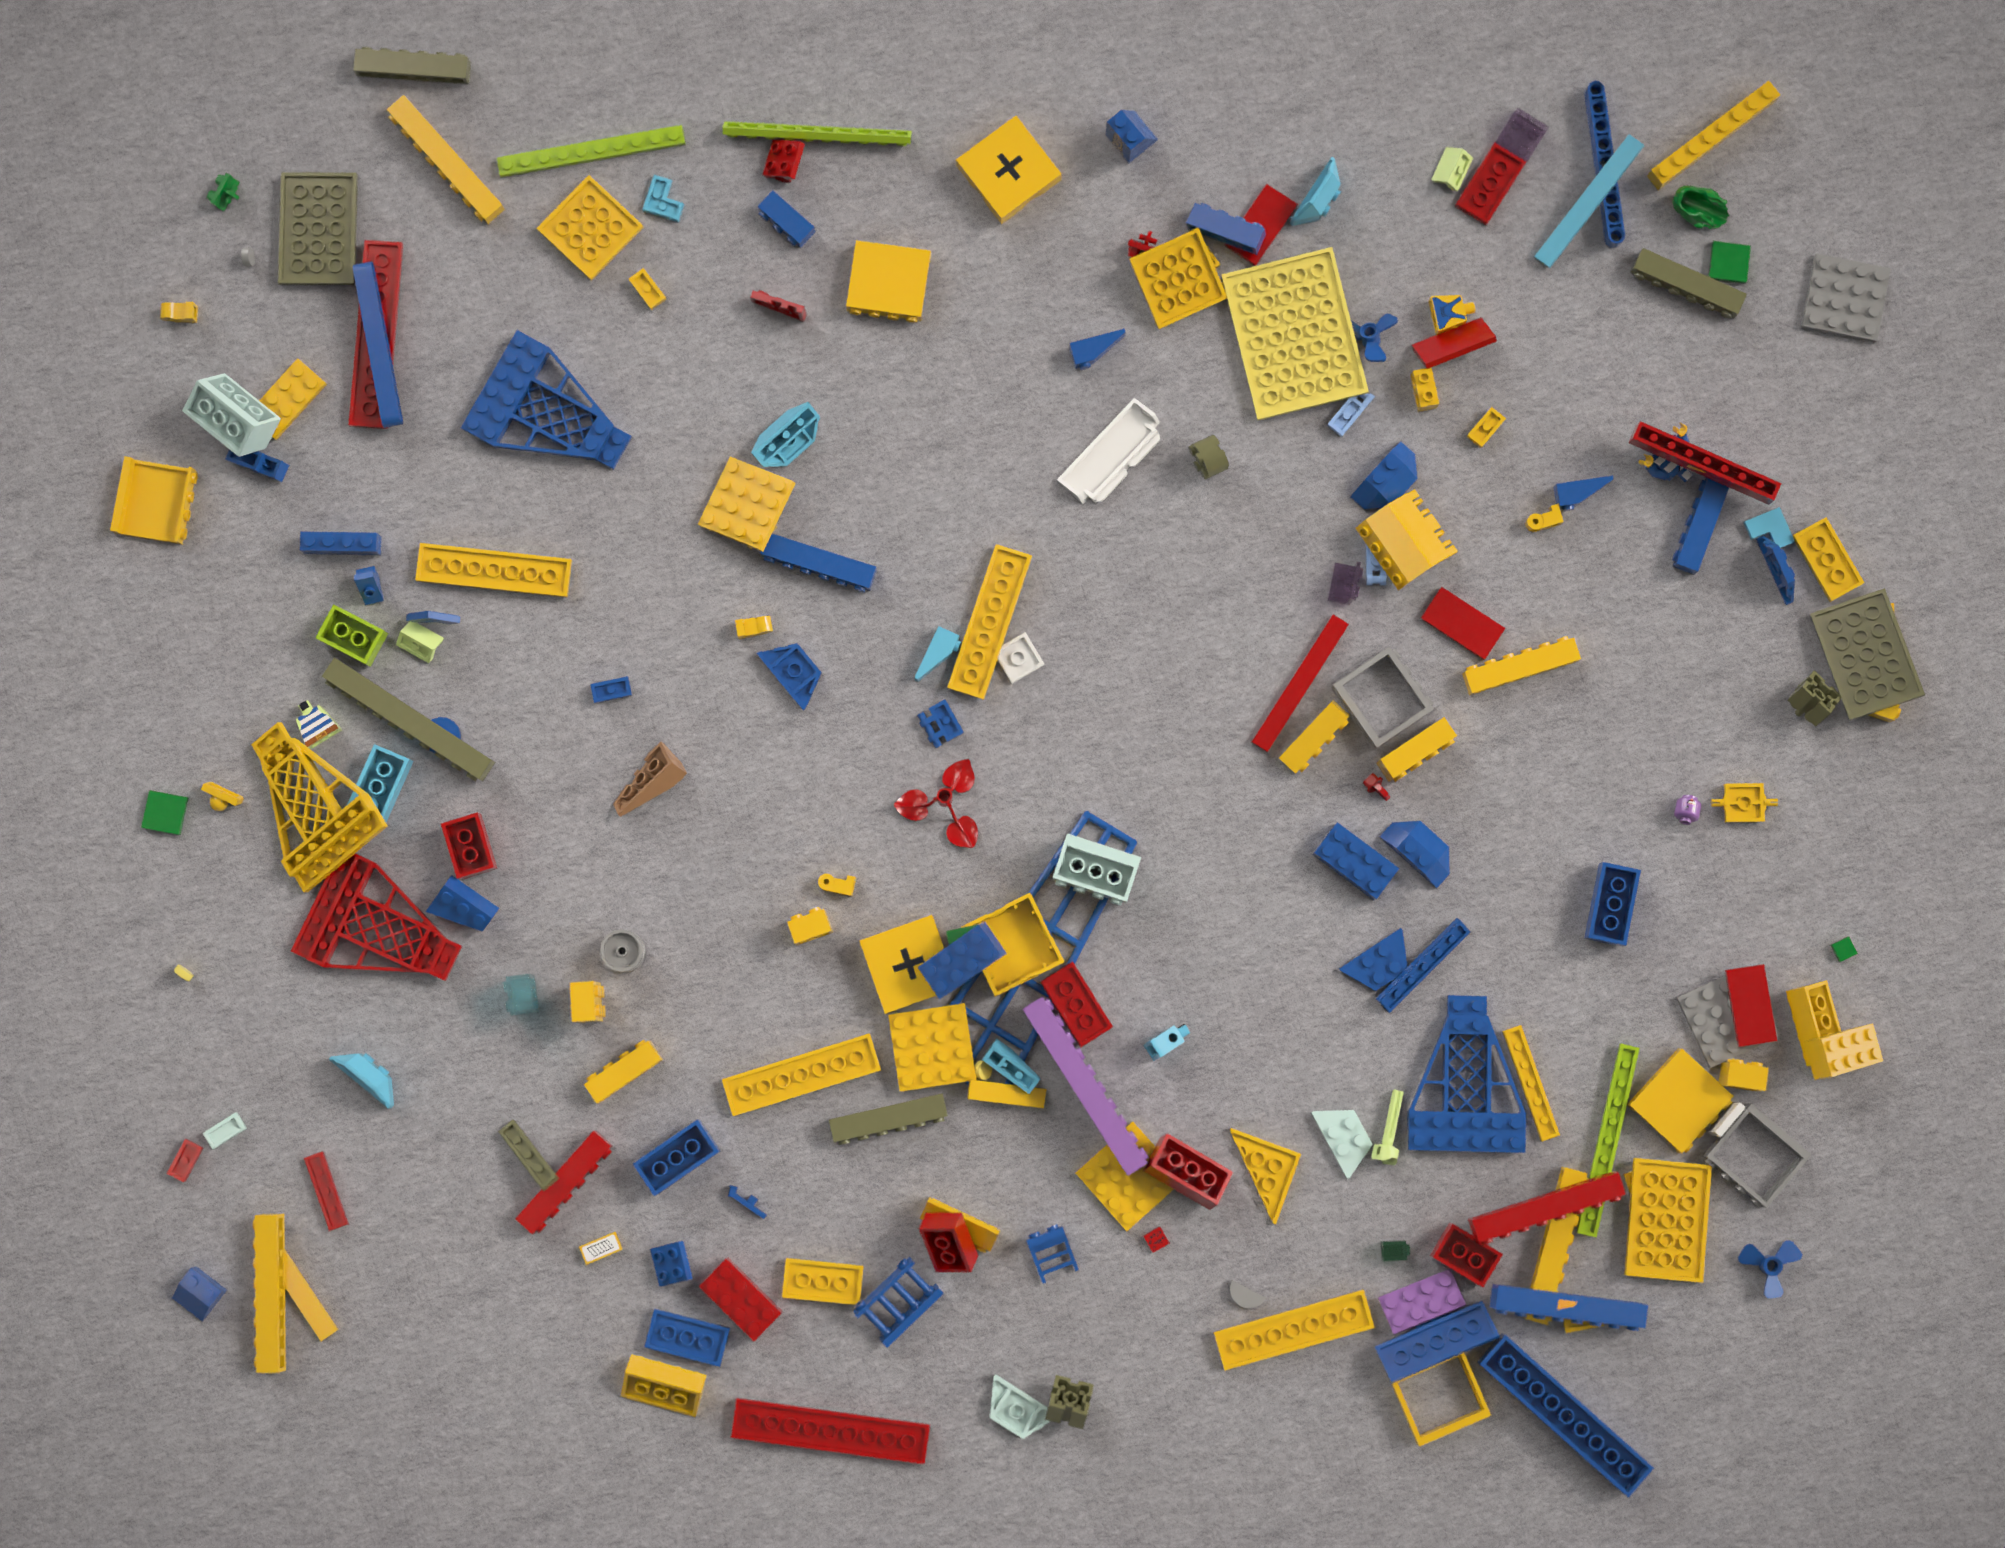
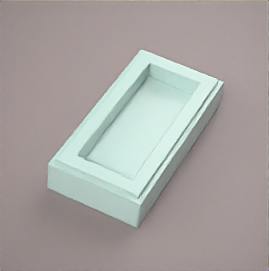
[203,1112,247,1150]

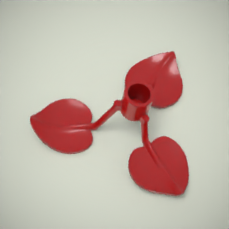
[894,759,978,848]

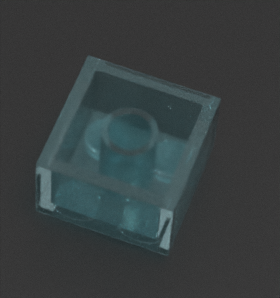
[503,974,539,1016]

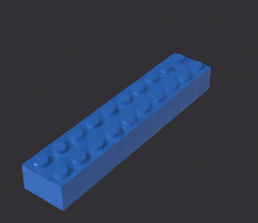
[1477,1333,1654,1498]

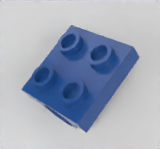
[650,1241,693,1287]

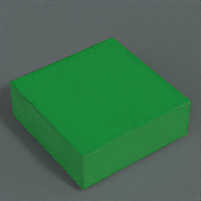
[1830,936,1858,962]

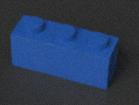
[757,190,816,248]

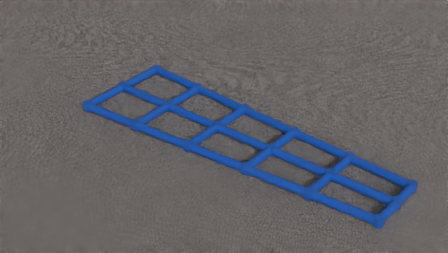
[950,811,1137,1104]

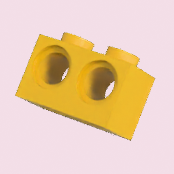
[1410,368,1439,412]

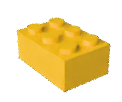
[570,981,606,1023]

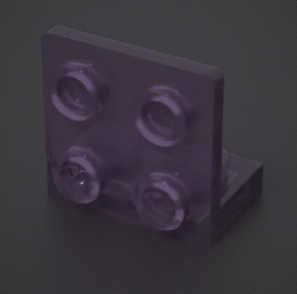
[1495,108,1549,162]
[1327,562,1363,605]

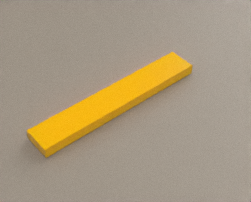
[1502,1025,1560,1142]
[285,1250,339,1341]

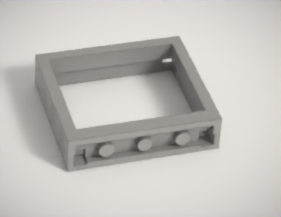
[1331,646,1433,749]
[1703,1103,1811,1208]

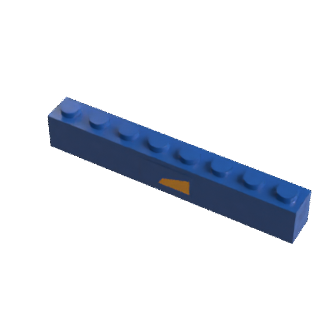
[1490,1284,1648,1331]

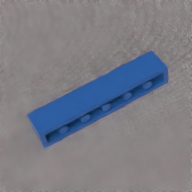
[1672,478,1729,575]
[760,534,877,592]

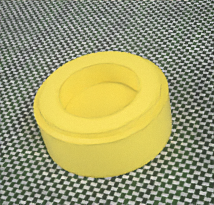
[174,964,194,981]
[974,1060,992,1080]

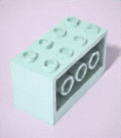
[182,373,281,457]
[1052,833,1141,906]

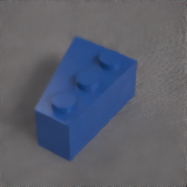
[425,875,499,932]

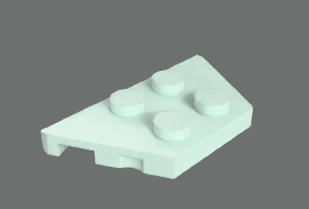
[1311,1110,1373,1179]
[990,1374,1050,1439]

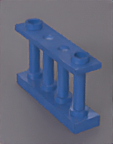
[853,1256,944,1348]

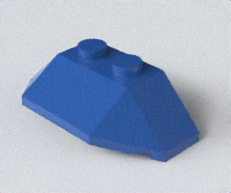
[1350,442,1418,510]
[1379,821,1450,889]

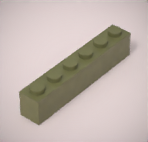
[353,47,471,84]
[1630,248,1747,319]
[829,1093,948,1145]

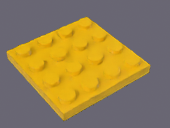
[537,175,644,281]
[1129,228,1227,329]
[698,456,796,552]
[888,1003,976,1092]
[1075,1121,1174,1231]

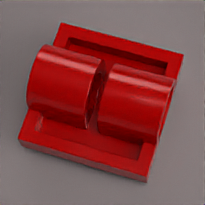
[762,140,805,183]

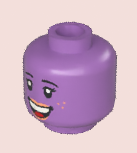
[1674,795,1701,825]

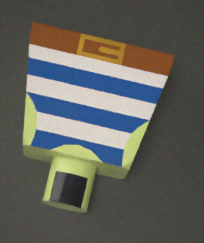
[296,700,342,749]

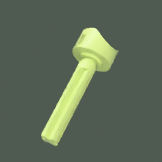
[1371,1090,1404,1165]

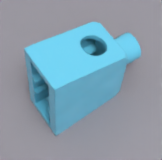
[1143,1024,1190,1061]

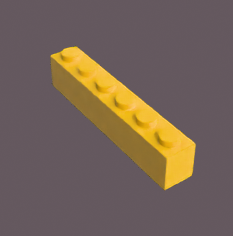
[1462,636,1581,695]

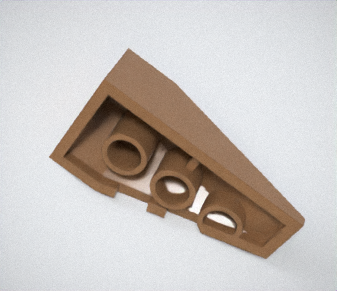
[613,742,687,817]

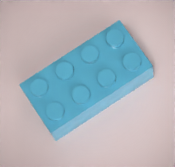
[347,744,414,832]

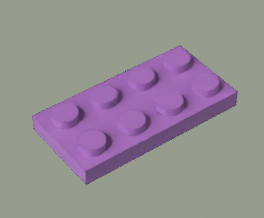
[1378,1269,1466,1335]

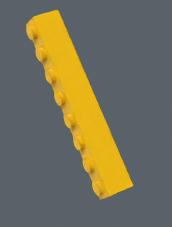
[1647,81,1781,191]
[387,95,505,224]
[1522,1167,1589,1325]
[253,1213,286,1373]

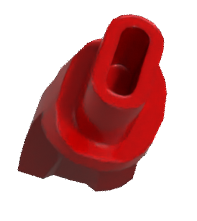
[1363,773,1390,801]

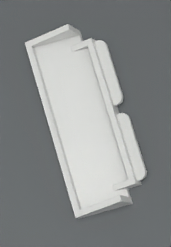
[1057,398,1160,504]

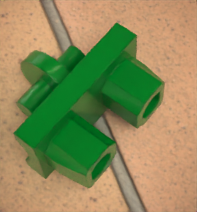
[206,173,240,211]

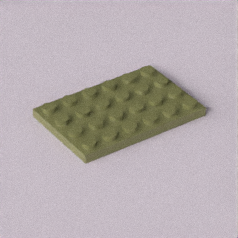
[278,172,358,285]
[1810,588,1925,721]

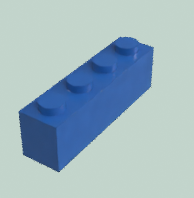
[1186,203,1266,255]
[300,531,381,555]

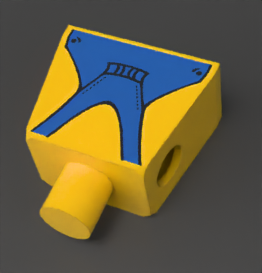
[1428,295,1475,335]

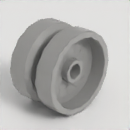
[600,929,646,973]

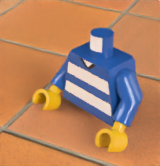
[1639,422,1693,482]

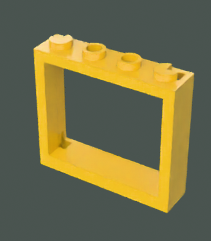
[1389,1353,1491,1447]

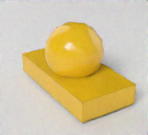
[201,781,244,811]

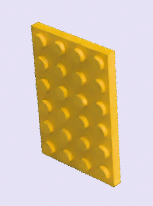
[1624,1158,1712,1283]

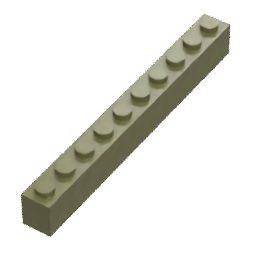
[322,657,496,782]

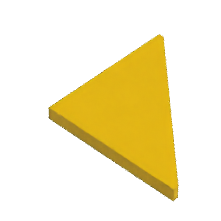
[1230,1128,1301,1225]

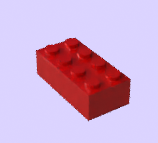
[1144,1133,1233,1210]
[699,1257,783,1342]

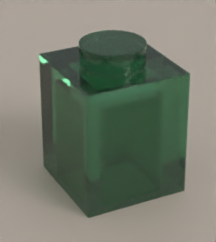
[1381,1240,1410,1261]

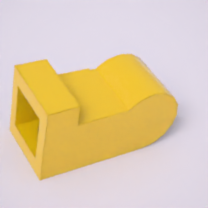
[160,302,198,323]
[1525,504,1564,532]
[735,616,773,639]
[818,874,856,897]

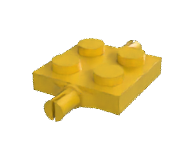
[1711,783,1778,822]

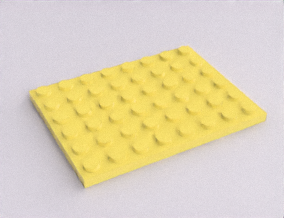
[1222,247,1369,420]

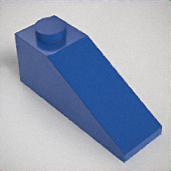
[1069,328,1125,370]
[1553,475,1613,511]

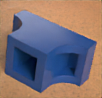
[354,566,384,605]

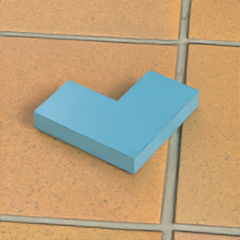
[642,175,684,222]
[1743,507,1795,548]

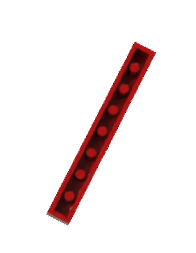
[1628,421,1782,505]
[1468,1171,1626,1245]

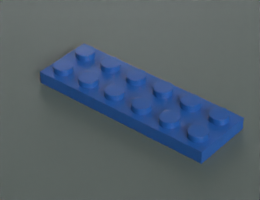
[1375,1300,1499,1384]

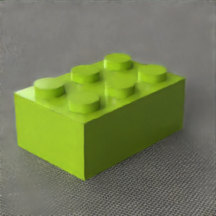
[315,604,389,667]

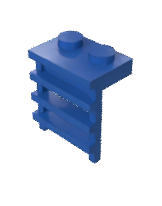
[1026,1224,1079,1284]

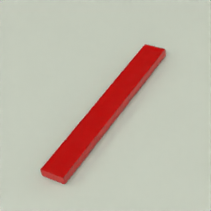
[1251,614,1349,752]

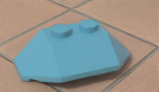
[1290,157,1341,226]
[751,402,820,467]
[328,1053,394,1108]

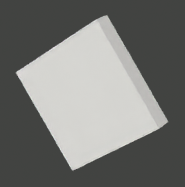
[998,632,1045,684]
[1706,1102,1745,1137]

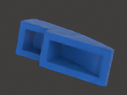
[225,449,289,482]

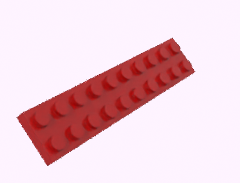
[348,240,404,429]
[731,1398,930,1464]

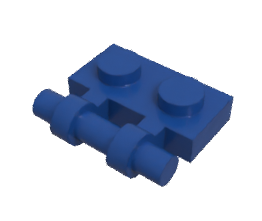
[917,699,964,749]

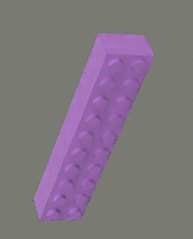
[1023,997,1149,1176]

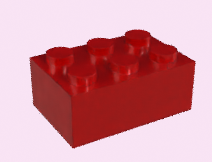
[441,812,498,880]
[919,1212,978,1272]
[1430,1222,1503,1288]

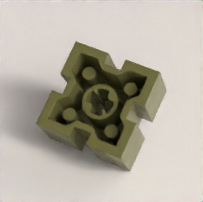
[1787,670,1841,727]
[1045,1375,1094,1429]

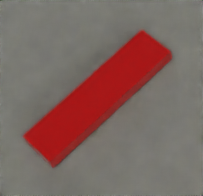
[304,1151,349,1231]

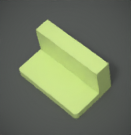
[1432,147,1473,191]
[396,622,444,663]

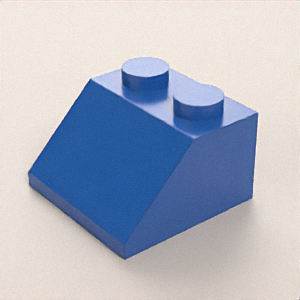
[172,1266,227,1322]

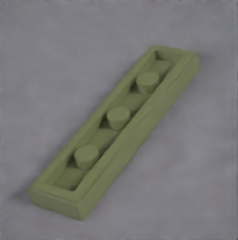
[498,1119,559,1191]

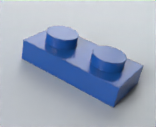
[590,676,632,704]

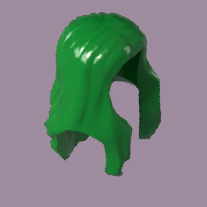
[1673,185,1729,229]

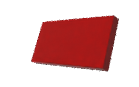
[1455,142,1526,226]
[1225,184,1298,266]
[1412,317,1497,369]
[1420,587,1506,660]
[1040,961,1113,1048]
[1725,964,1778,1047]

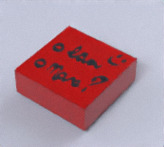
[1143,1226,1169,1253]

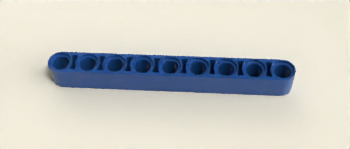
[1584,81,1625,248]
[353,261,403,428]

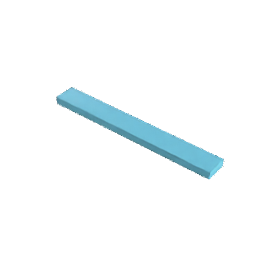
[1534,134,1644,268]

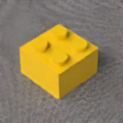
[787,907,833,945]
[1719,1059,1769,1091]

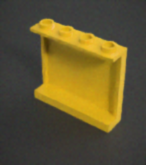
[846,240,931,323]
[110,456,198,544]
[1627,1048,1734,1153]

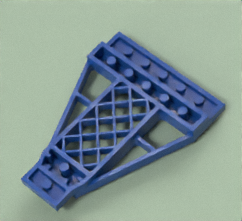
[461,330,632,470]
[1407,995,1526,1153]

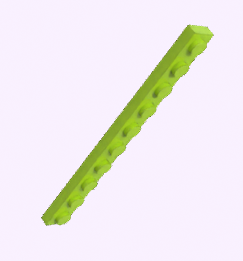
[722,121,912,146]
[497,125,686,177]
[1576,1043,1640,1238]

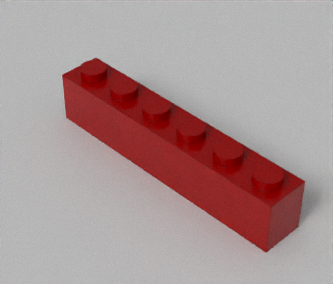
[515,1130,613,1234]

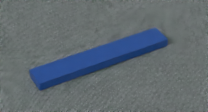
[1376,918,1470,1013]

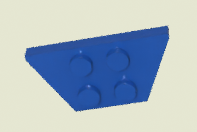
[1756,536,1795,605]
[757,643,822,711]
[1339,928,1407,991]

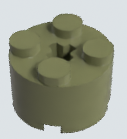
[1188,435,1229,480]

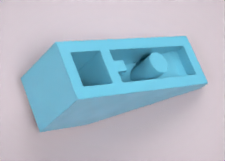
[915,626,961,682]
[982,1038,1041,1094]

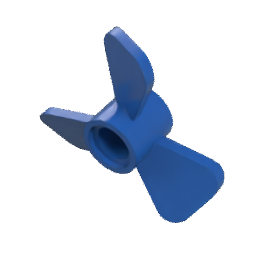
[1351,314,1398,362]
[1738,1240,1802,1299]

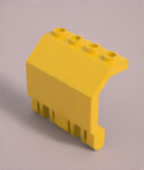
[1355,489,1458,591]

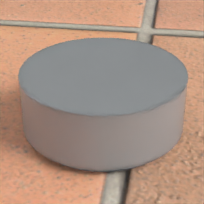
[241,247,255,267]

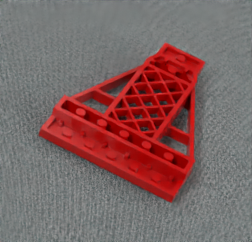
[291,853,463,981]

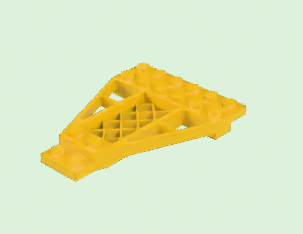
[251,722,388,893]

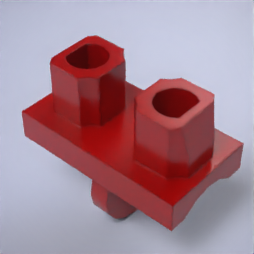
[1128,231,1158,257]

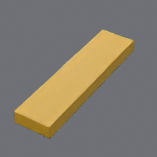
[967,1079,1046,1108]

